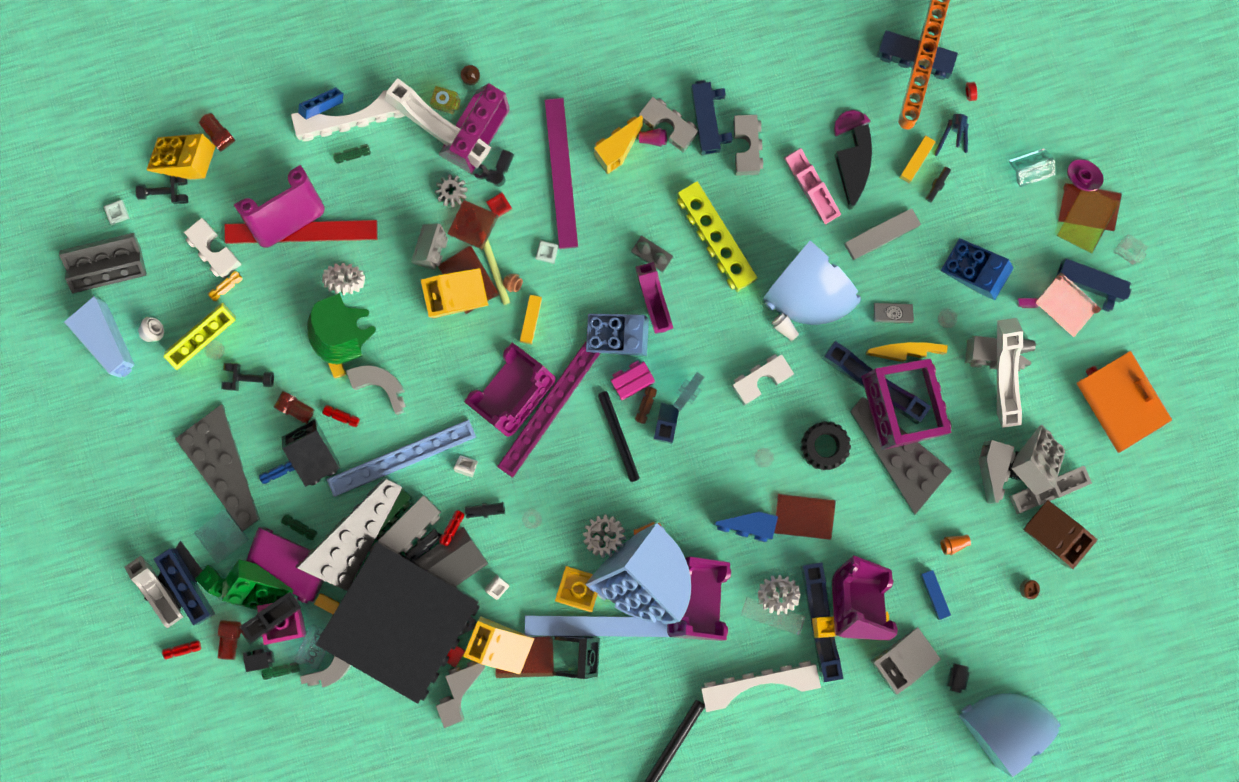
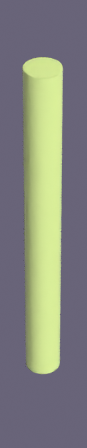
[478,232,511,305]

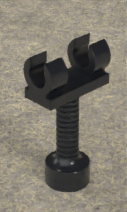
[136,176,188,204]
[221,363,274,391]

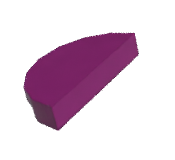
[834,110,870,137]
[1017,298,1055,308]

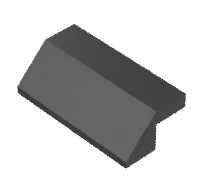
[59,233,147,294]
[414,527,488,586]

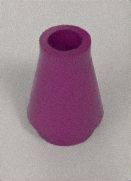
[639,128,667,147]

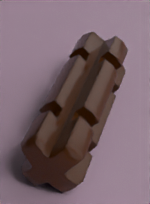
[635,387,657,424]

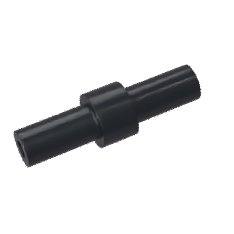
[925,167,951,203]

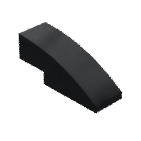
[239,592,301,645]

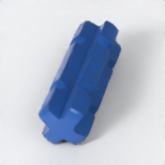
[259,461,295,484]

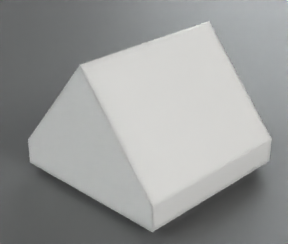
[454,456,478,478]
[484,575,509,600]

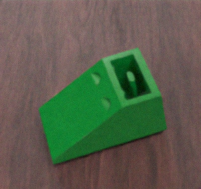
[222,559,293,610]

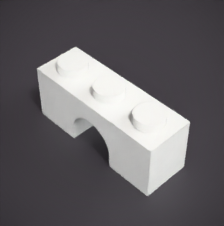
[184,218,242,279]
[732,354,794,405]

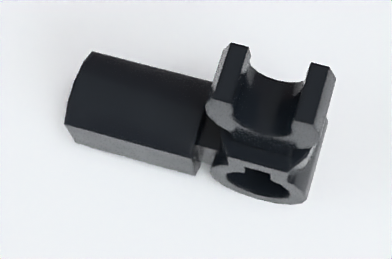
[474,150,514,187]

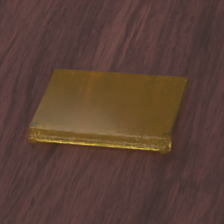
[1057,189,1119,254]

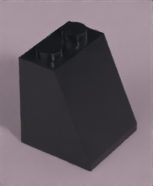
[282,419,340,487]

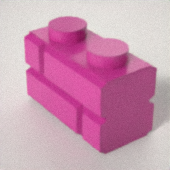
[610,360,655,401]

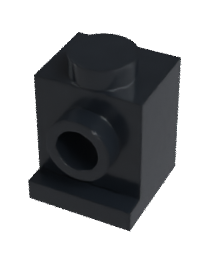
[243,649,275,672]

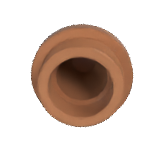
[503,274,523,292]

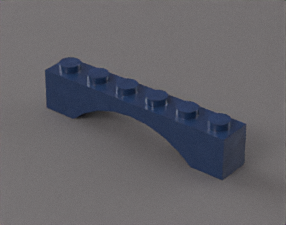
[822,341,931,424]
[801,562,843,682]

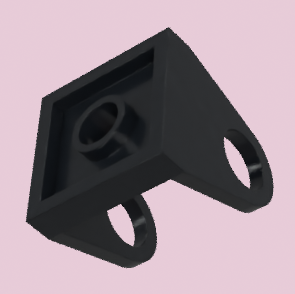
[552,636,600,679]

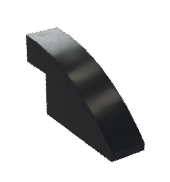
[834,124,872,210]

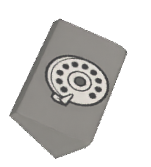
[874,303,914,324]

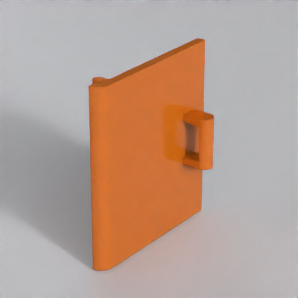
[1076,351,1172,453]

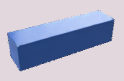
[298,87,344,120]
[920,570,951,620]

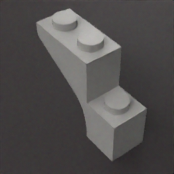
[125,556,183,628]
[436,661,485,728]

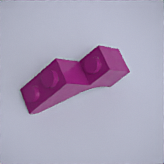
[635,262,673,334]

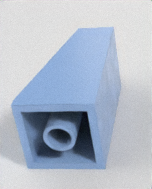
[64,296,135,377]

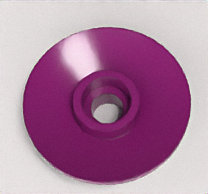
[1067,159,1104,191]

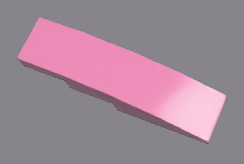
[784,148,841,224]

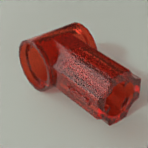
[199,113,236,152]
[274,391,315,424]
[218,620,242,660]

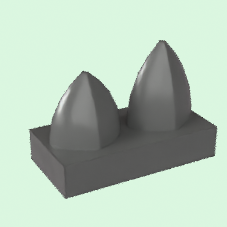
[631,235,673,273]

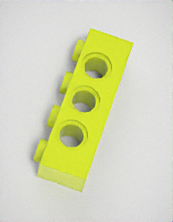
[164,302,236,370]

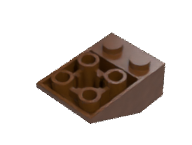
[1023,500,1098,569]

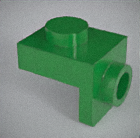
[195,565,225,598]

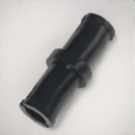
[465,502,505,519]
[405,528,441,562]

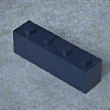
[876,30,958,80]
[154,548,215,626]

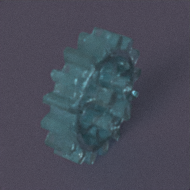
[673,372,705,411]

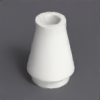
[772,313,799,341]

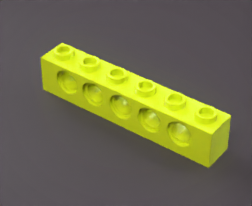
[677,181,758,292]

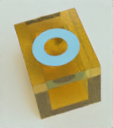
[430,86,461,115]

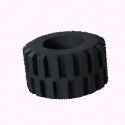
[800,421,851,470]

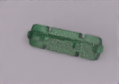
[333,144,371,164]
[281,514,317,540]
[261,661,300,680]

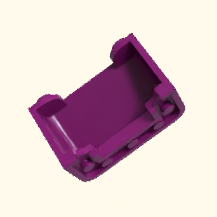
[234,165,325,248]
[464,342,555,437]
[246,527,324,604]
[832,555,898,640]
[667,557,731,641]

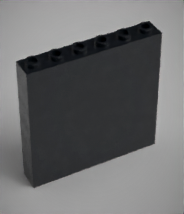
[316,541,480,704]

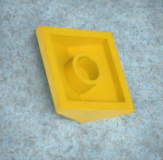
[555,566,598,612]

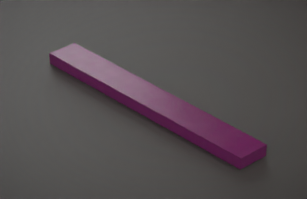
[545,98,578,249]
[497,342,601,478]

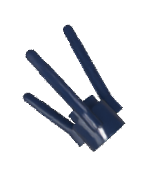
[935,114,969,156]

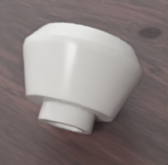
[138,317,164,342]

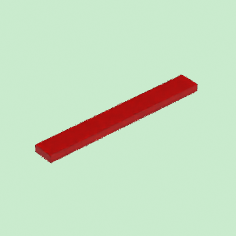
[225,220,378,244]

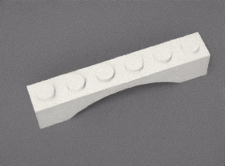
[385,78,491,168]
[291,90,405,141]
[997,318,1023,428]
[701,661,821,712]

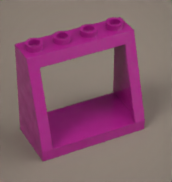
[439,83,510,174]
[861,359,952,450]

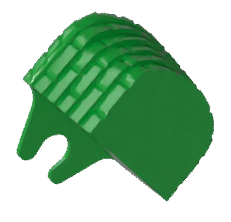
[307,293,376,365]

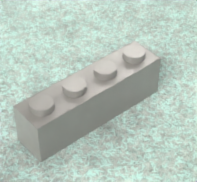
[369,495,441,554]

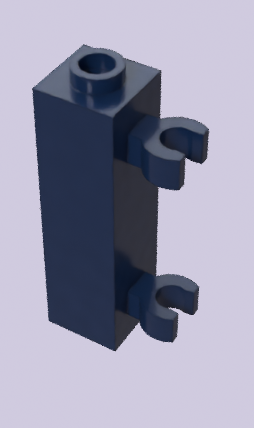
[691,80,733,155]
[1055,259,1131,312]

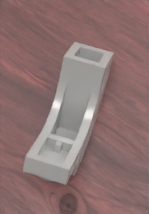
[346,366,406,415]
[300,656,351,687]

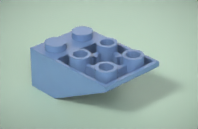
[586,314,649,356]

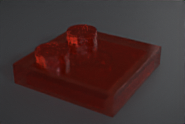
[447,200,499,250]

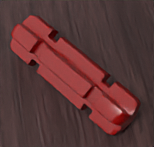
[322,405,360,427]
[439,510,465,546]
[162,640,201,659]

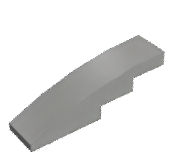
[844,209,921,260]
[1009,466,1092,514]

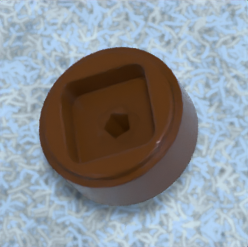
[461,65,480,85]
[1020,579,1040,599]

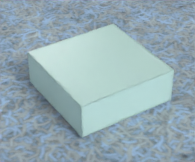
[104,200,129,225]
[535,240,559,264]

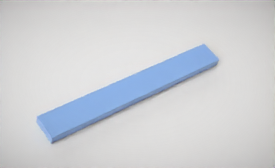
[327,420,476,497]
[525,615,669,637]

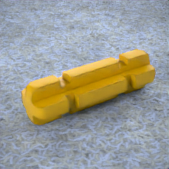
[208,271,242,301]

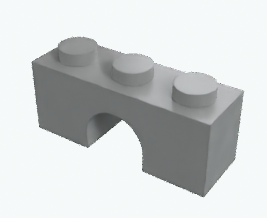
[639,97,698,153]
[733,115,763,176]

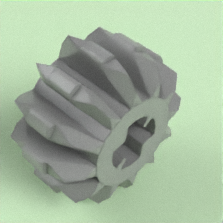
[435,175,468,208]

